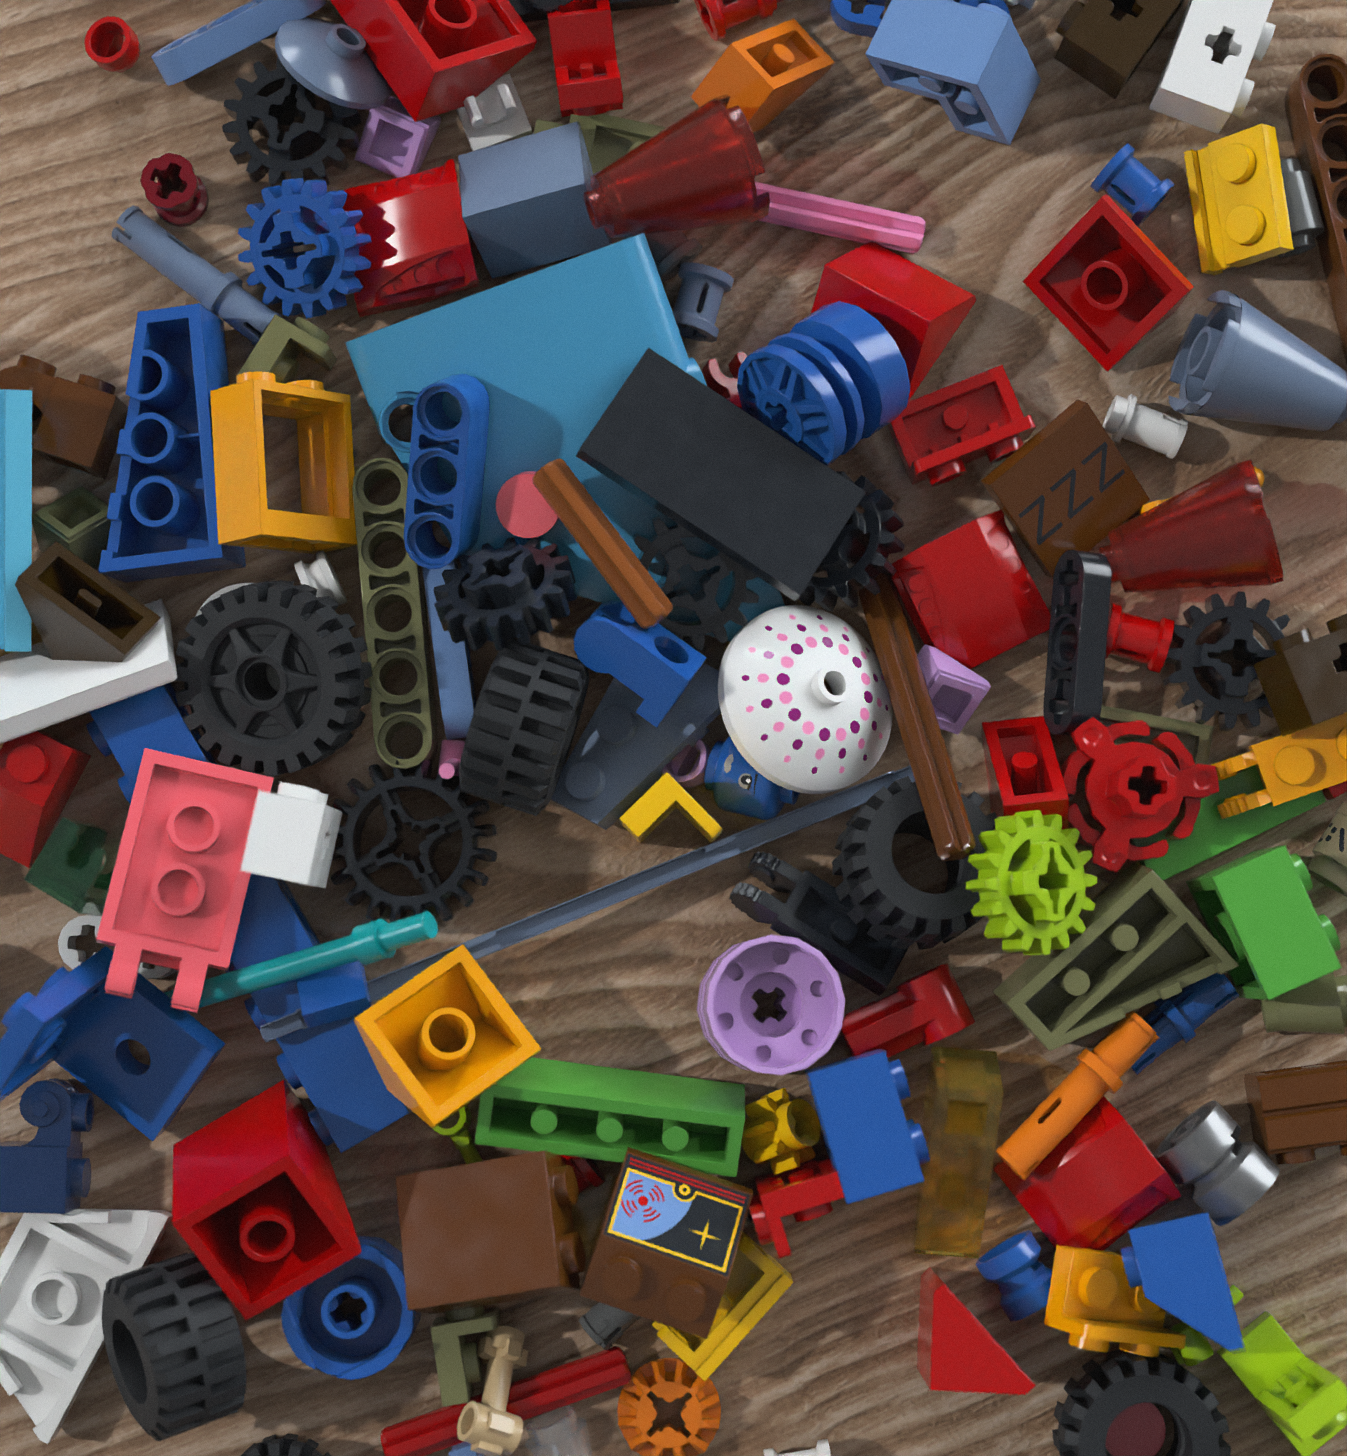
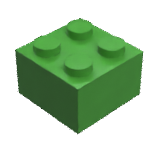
[1186,845,1342,1000]

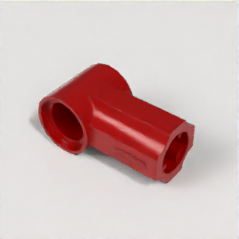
[841,963,975,1058]

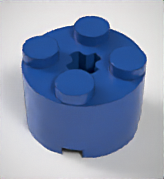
[281,1236,421,1380]

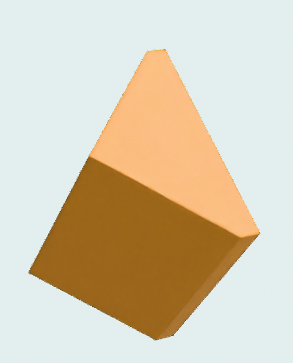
[354,944,541,1128]

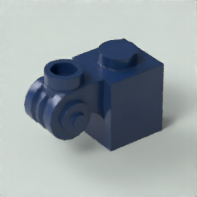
[0,1078,94,1214]

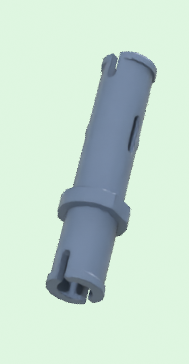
[112,206,283,346]

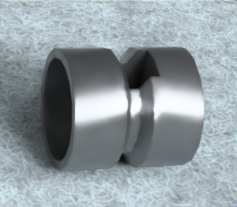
[1154,1100,1280,1226]

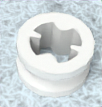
[294,550,347,605]

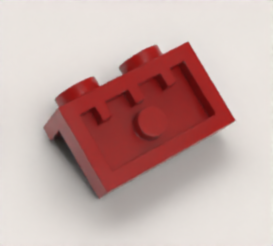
[749,1155,845,1259]

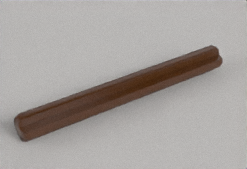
[858,573,976,861]

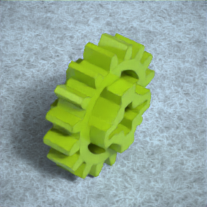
[966,810,1097,955]

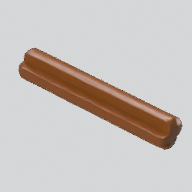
[532,458,673,629]

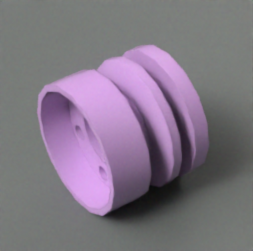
[696,935,845,1075]

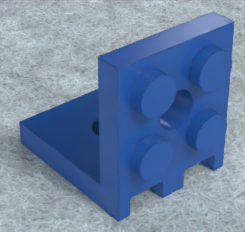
[0,946,226,1141]

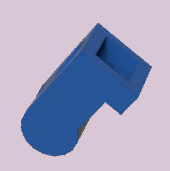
[574,600,707,728]

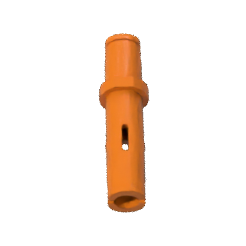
[995,1011,1159,1180]

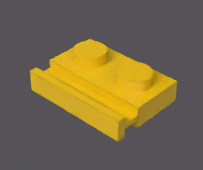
[1184,123,1294,275]

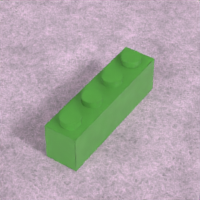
[475,1057,745,1177]

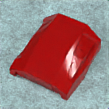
[343,159,479,317]
[889,509,1051,669]
[991,1096,1181,1251]

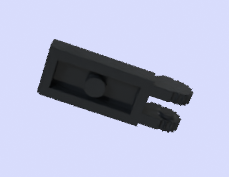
[729,851,909,996]

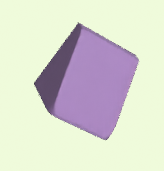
[355,96,441,178]
[917,644,991,735]

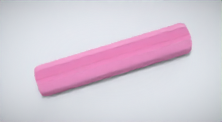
[741,181,925,254]

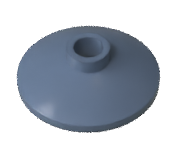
[275,17,392,109]

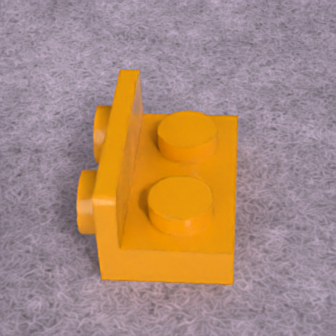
[1044,1245,1187,1357]

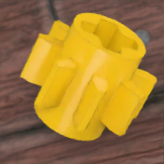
[741,1088,820,1175]

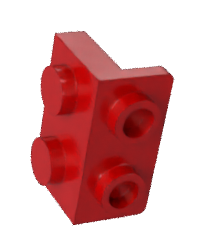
[887,365,1036,487]

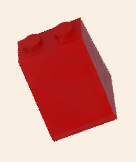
[172,1079,361,1321]

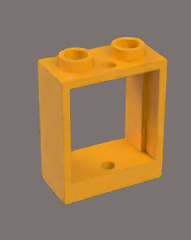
[210,372,357,554]

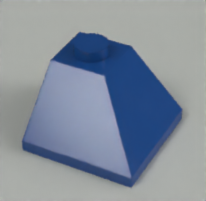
[1121,1212,1246,1354]

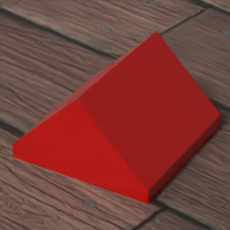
[1023,194,1194,372]
[811,241,977,402]
[917,1267,1036,1395]

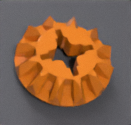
[617,1358,721,1456]

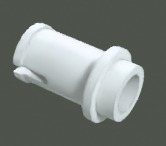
[1103,394,1188,459]

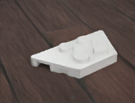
[0,1209,172,1444]

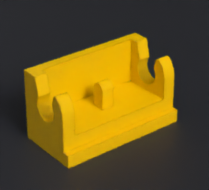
[652,1230,793,1381]

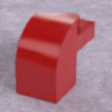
[547,0,624,117]

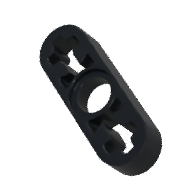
[1043,550,1112,736]

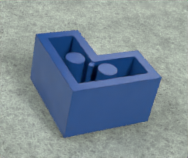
[805,1049,930,1204]

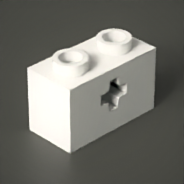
[1149,0,1276,134]
[240,782,342,888]

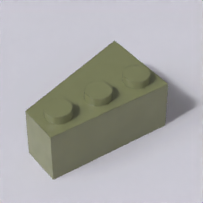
[993,862,1239,1051]

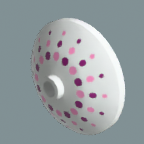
[718,605,893,794]

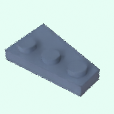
[551,663,721,830]

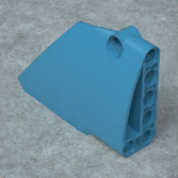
[345,233,785,642]

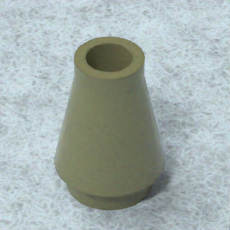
[1260,972,1347,1034]

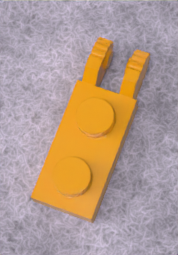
[1211,712,1347,819]

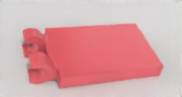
[96,748,274,1013]

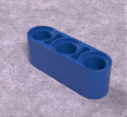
[404,374,490,569]

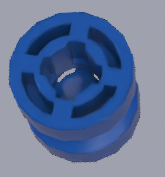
[976,1230,1053,1321]

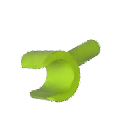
[433,1105,483,1164]
[1170,1285,1244,1367]

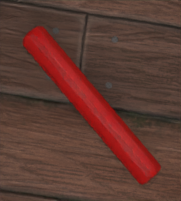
[380,1346,631,1456]

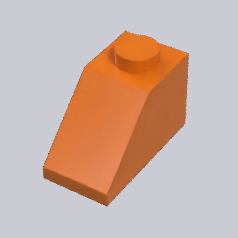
[691,18,835,142]

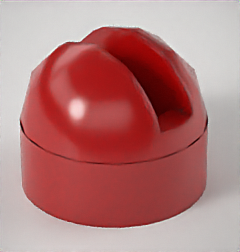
[85,16,141,73]

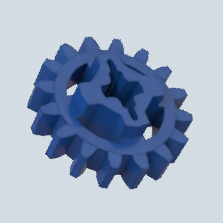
[238,178,371,318]

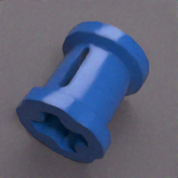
[1090,143,1175,227]

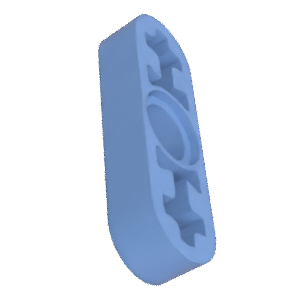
[151,0,326,86]
[423,560,477,740]

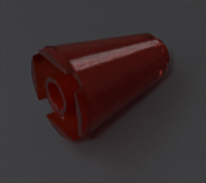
[583,94,770,238]
[1099,459,1284,593]

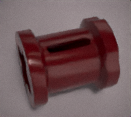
[140,153,209,227]

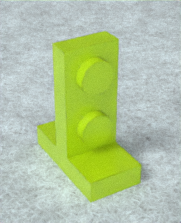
[1216,1311,1347,1456]

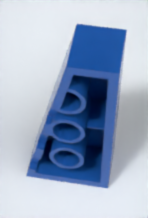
[98,303,246,583]

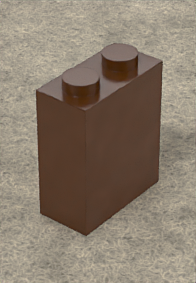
[395,1150,586,1314]

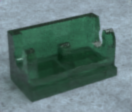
[24,817,113,916]

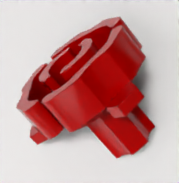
[1061,717,1219,873]

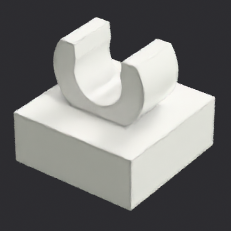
[456,74,533,151]

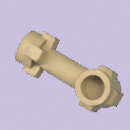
[457,1326,528,1456]

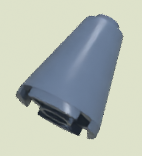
[1169,290,1347,432]

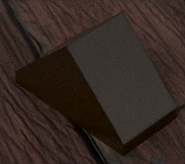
[15,541,161,662]

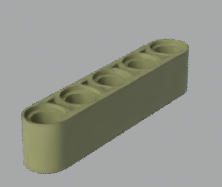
[352,458,438,773]

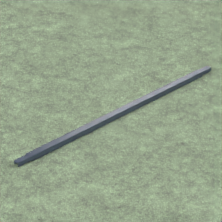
[259,765,915,1043]

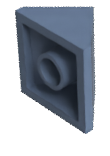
[458,121,612,279]

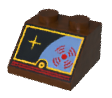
[579,1147,753,1339]

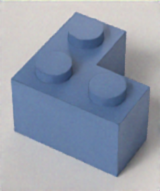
[865,0,1041,145]

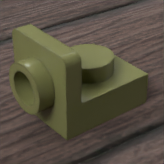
[235,314,337,384]
[430,1306,501,1407]

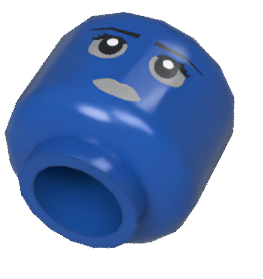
[704,736,800,820]

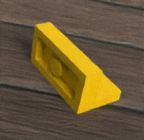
[619,772,723,843]

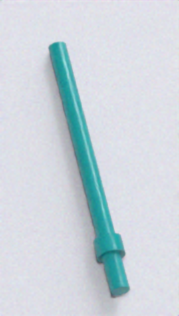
[163,912,438,1012]

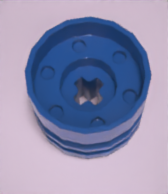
[737,301,910,466]

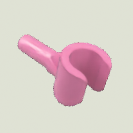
[437,740,465,779]

